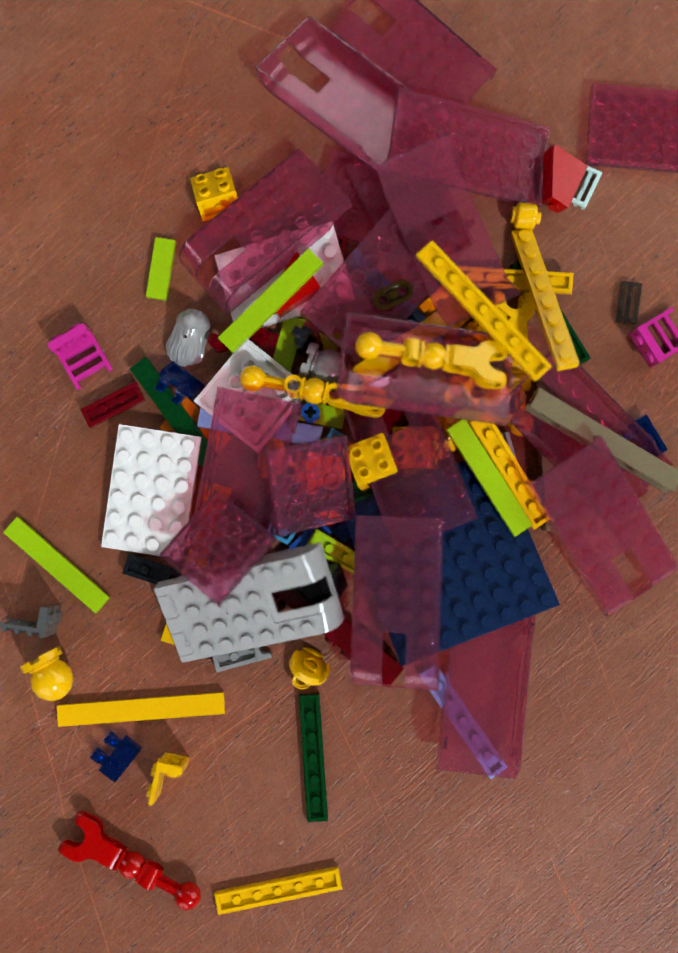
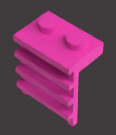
[629,307,678,368]
[47,323,113,390]

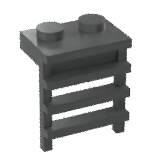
[0,604,62,638]

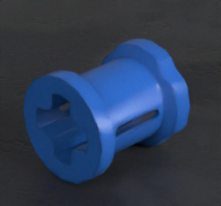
[301,403,320,424]

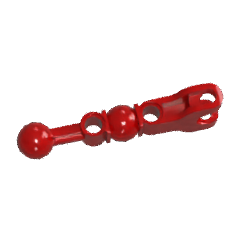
[58,811,201,911]

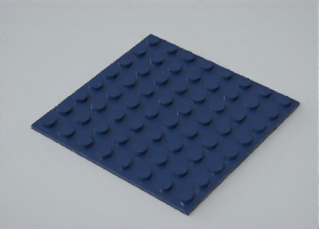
[341,461,560,667]

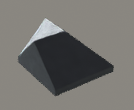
[294,562,348,605]

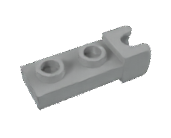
[212,647,273,672]

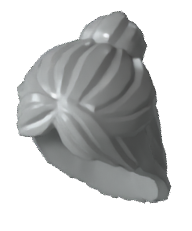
[166,309,211,367]

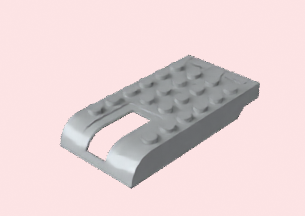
[154,542,345,663]

